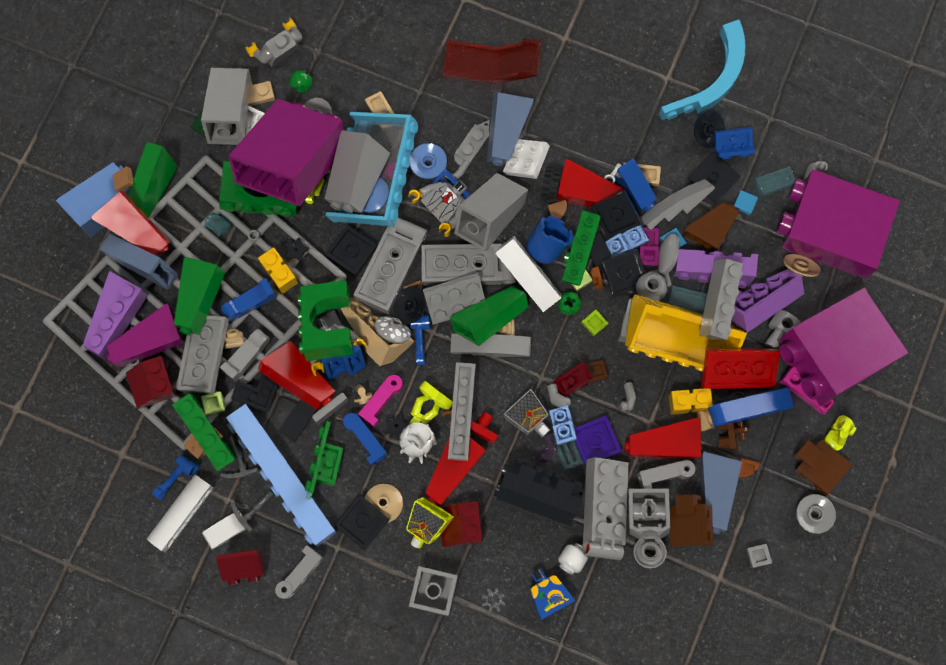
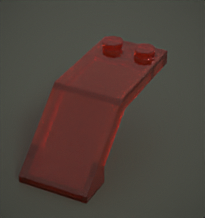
[442,38,541,84]

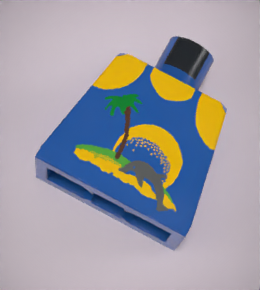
[530,568,575,620]

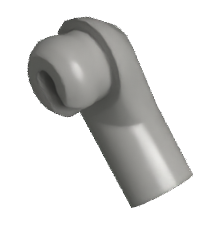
[803,161,828,181]
[620,382,636,412]
[547,384,571,408]

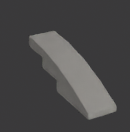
[640,179,715,230]
[450,334,531,357]

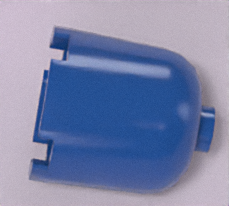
[526,216,574,264]

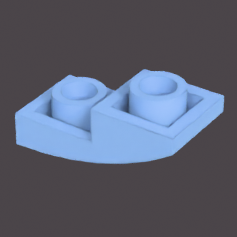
[605,225,649,257]
[549,405,577,445]

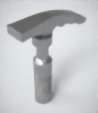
[221,436,259,478]
[231,491,274,533]

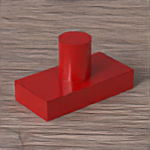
[470,412,498,445]

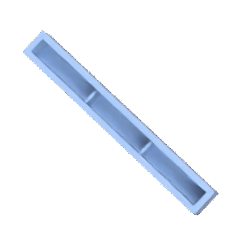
[226,404,337,547]

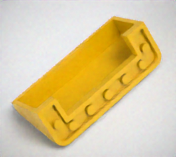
[625,295,747,372]

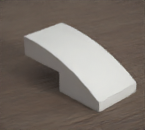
[202,510,246,550]

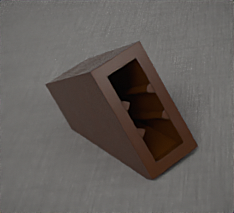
[682,202,740,252]

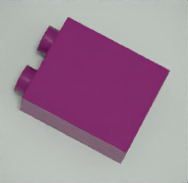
[229,99,344,206]
[776,169,900,279]
[777,288,908,406]

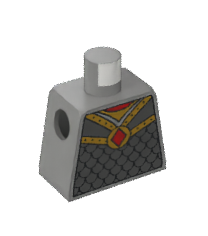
[503,389,550,438]

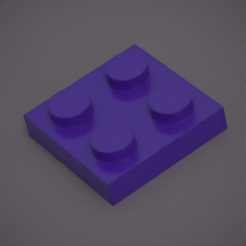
[574,415,622,467]

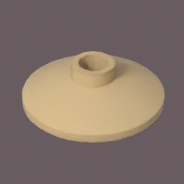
[783,254,821,277]
[365,484,403,523]

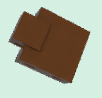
[793,440,852,497]
[669,494,713,548]

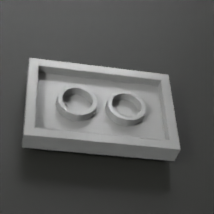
[423,273,485,325]

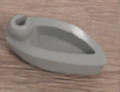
[659,233,679,274]

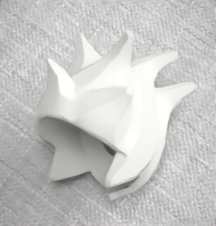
[399,422,437,464]

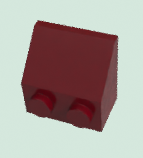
[126,356,175,409]
[440,501,482,547]
[216,550,265,585]

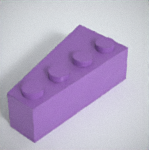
[674,249,758,288]
[731,269,805,333]
[83,271,148,360]

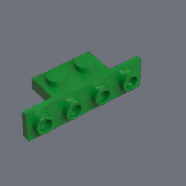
[562,211,601,286]
[304,421,343,499]

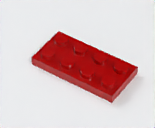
[701,349,780,389]

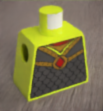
[406,497,454,548]

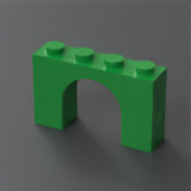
[219,161,297,217]
[298,280,353,361]
[172,393,236,471]

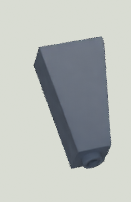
[487,92,533,166]
[99,234,178,290]
[699,452,742,535]

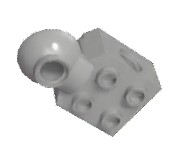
[618,272,667,343]
[629,489,670,569]

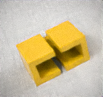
[258,247,298,294]
[668,389,713,415]

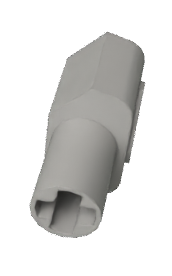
[764,310,801,349]

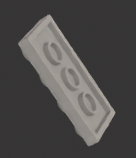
[176,316,229,394]

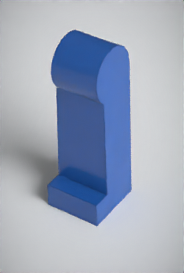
[220,278,277,322]
[343,413,387,467]

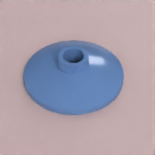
[410,143,447,179]
[362,178,390,213]

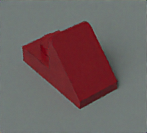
[554,362,593,397]

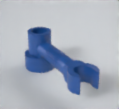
[410,314,431,365]
[152,454,200,500]

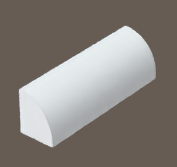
[495,236,561,312]
[147,475,214,553]

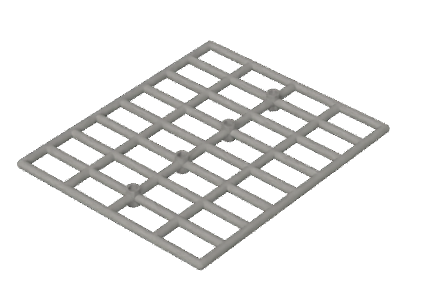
[43,155,347,450]

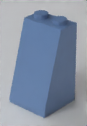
[56,163,134,238]

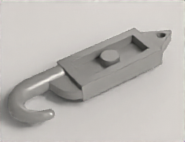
[444,120,490,180]

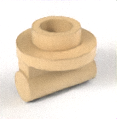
[498,319,515,336]
[224,329,244,349]
[354,384,373,405]
[696,410,715,432]

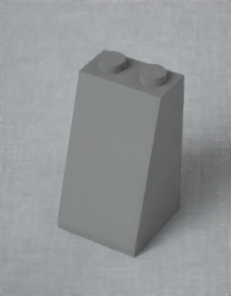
[201,68,251,145]
[325,130,390,213]
[454,173,528,251]

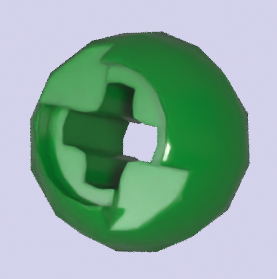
[289,70,313,93]
[557,292,581,316]

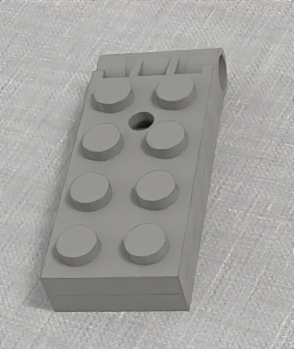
[353,217,428,314]
[422,243,515,286]
[582,457,628,560]

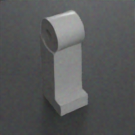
[220,329,270,382]
[637,460,695,489]
[275,545,324,599]

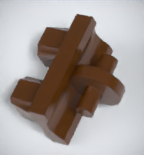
[717,421,750,451]

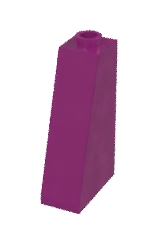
[106,304,184,368]

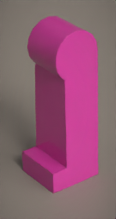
[778,366,834,415]
[358,375,403,429]

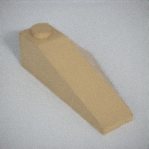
[340,297,414,366]

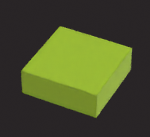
[581,309,609,336]

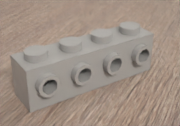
[699,259,743,340]

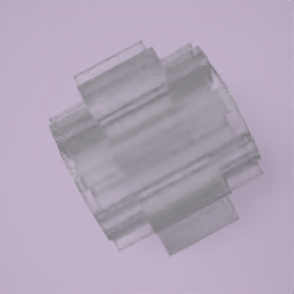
[482,588,506,613]

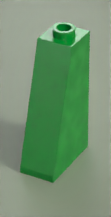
[128,142,178,218]
[174,257,226,336]
[450,286,528,346]

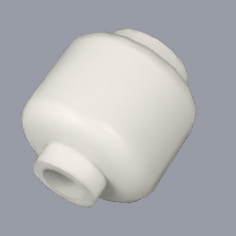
[558,543,588,575]

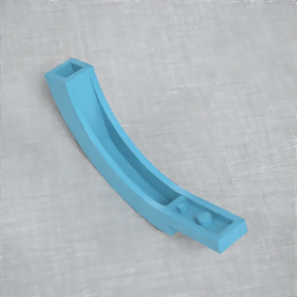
[659,19,745,120]

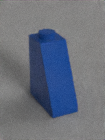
[614,158,657,213]

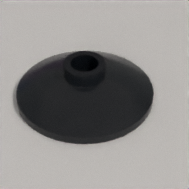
[694,111,725,148]
[394,287,426,324]

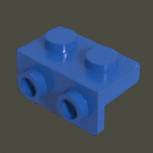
[714,127,756,159]

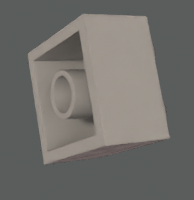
[409,566,458,616]

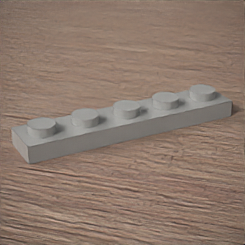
[448,362,476,461]

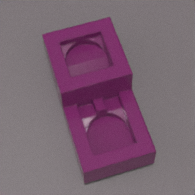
[639,228,659,266]

